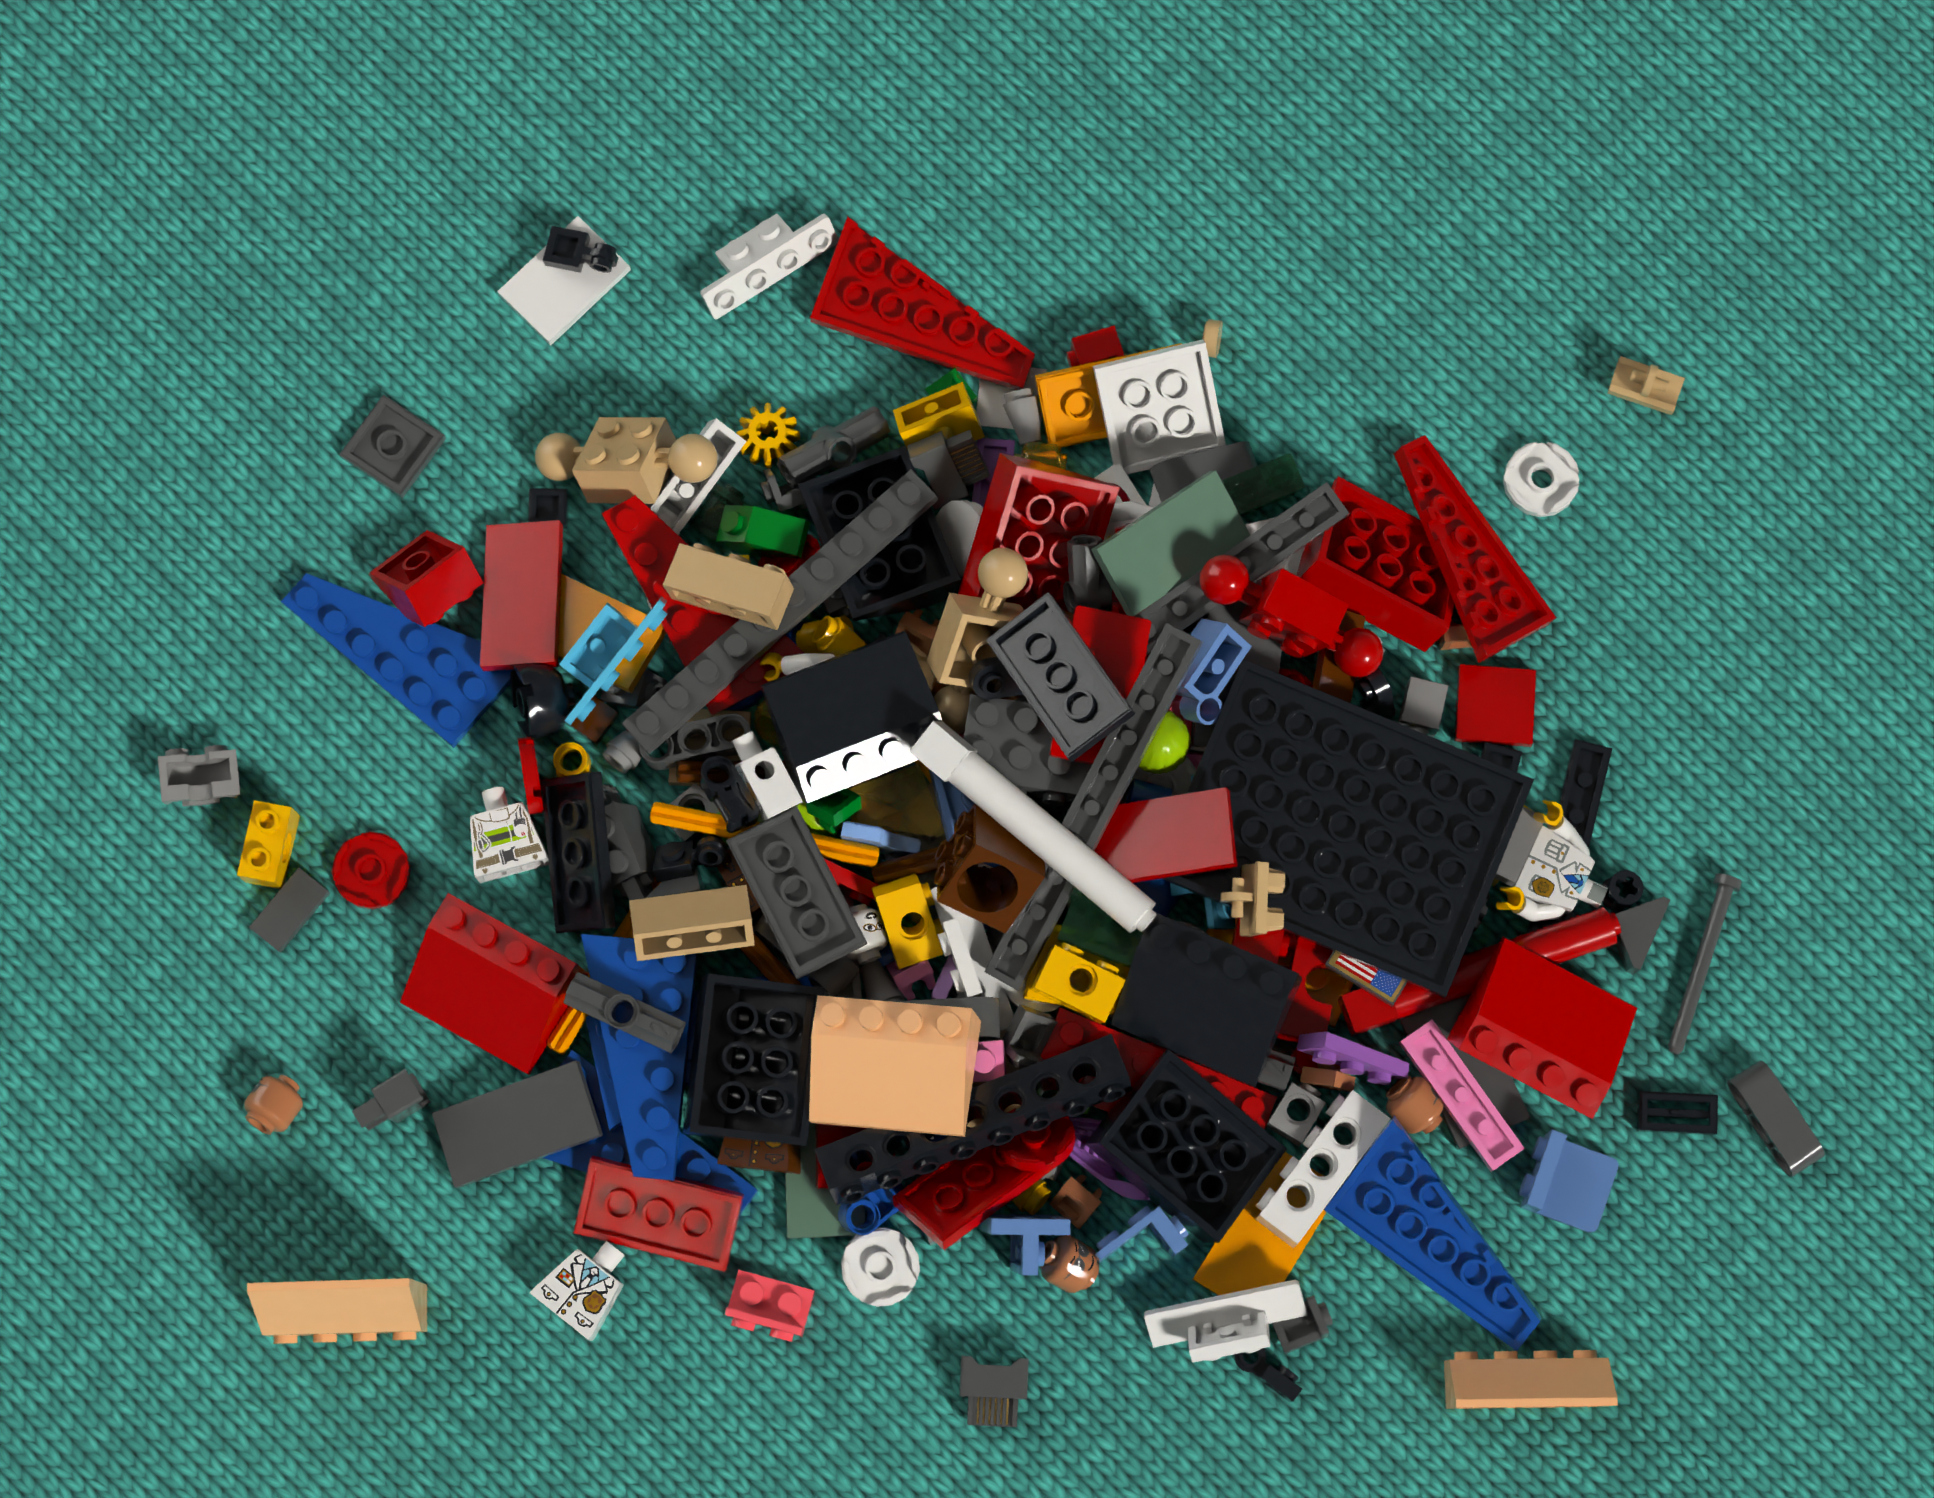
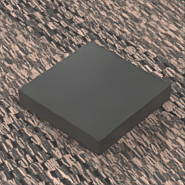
[339,395,446,499]

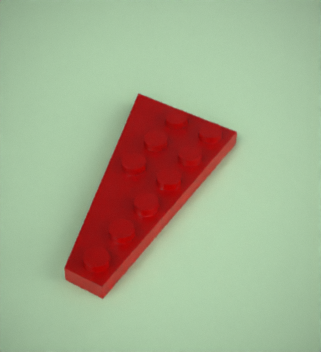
[810,216,1035,390]
[1394,435,1557,663]
[601,495,804,717]

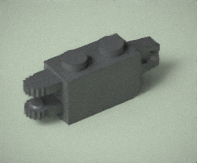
[603,784,656,900]

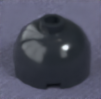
[510,663,576,740]

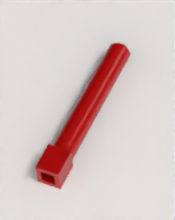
[1338,907,1621,1037]

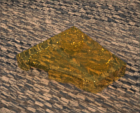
[849,764,945,837]

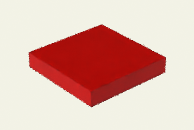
[1454,664,1536,747]

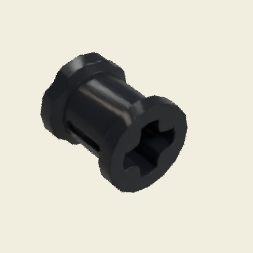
[1602,870,1644,911]

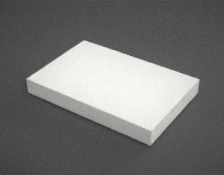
[497,216,631,346]

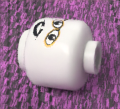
[846,904,889,965]

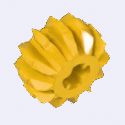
[736,402,800,468]

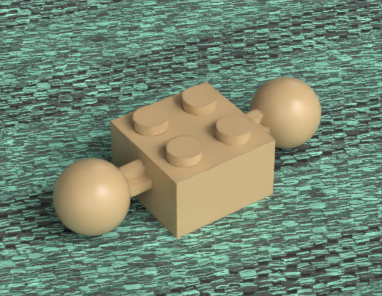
[535,417,718,504]
[926,548,1028,734]

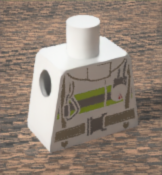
[470,787,549,883]

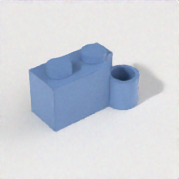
[1176,618,1252,725]

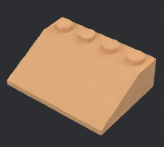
[809,995,981,1137]
[247,1278,427,1344]

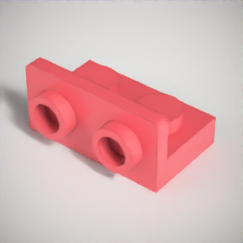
[724,1269,815,1342]

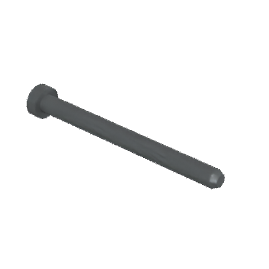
[1668,873,1742,1055]

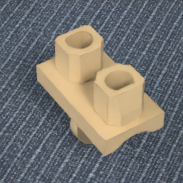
[1607,356,1685,415]
[1220,861,1285,937]

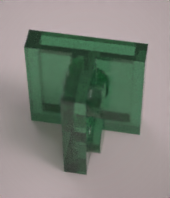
[1057,887,1145,968]

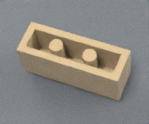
[663,543,794,630]
[629,885,755,961]

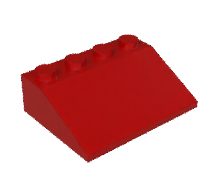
[958,453,1120,612]
[1296,476,1454,652]
[400,893,589,1075]
[1446,937,1637,1119]

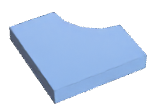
[841,821,922,856]

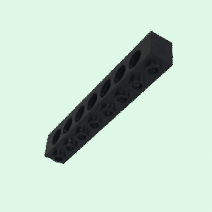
[814,1034,1132,1206]

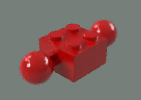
[1200,555,1383,677]

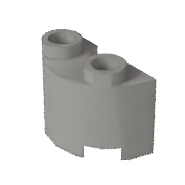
[158,745,240,806]

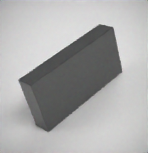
[249,868,330,953]

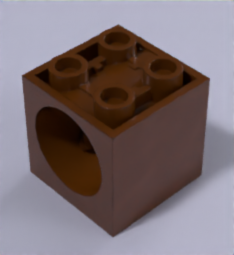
[934,803,1045,934]

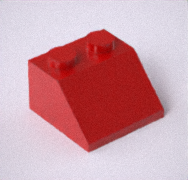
[368,530,484,627]

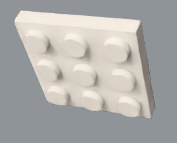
[1093,339,1226,475]

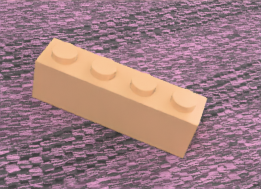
[1444,1350,1618,1409]

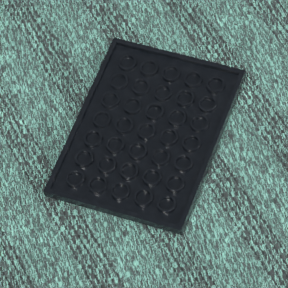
[1160,659,1534,998]

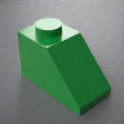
[716,505,810,558]

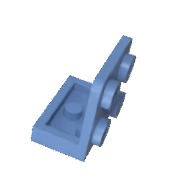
[1519,1129,1619,1233]
[1095,1206,1189,1263]

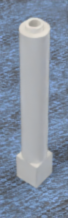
[909,721,1156,933]

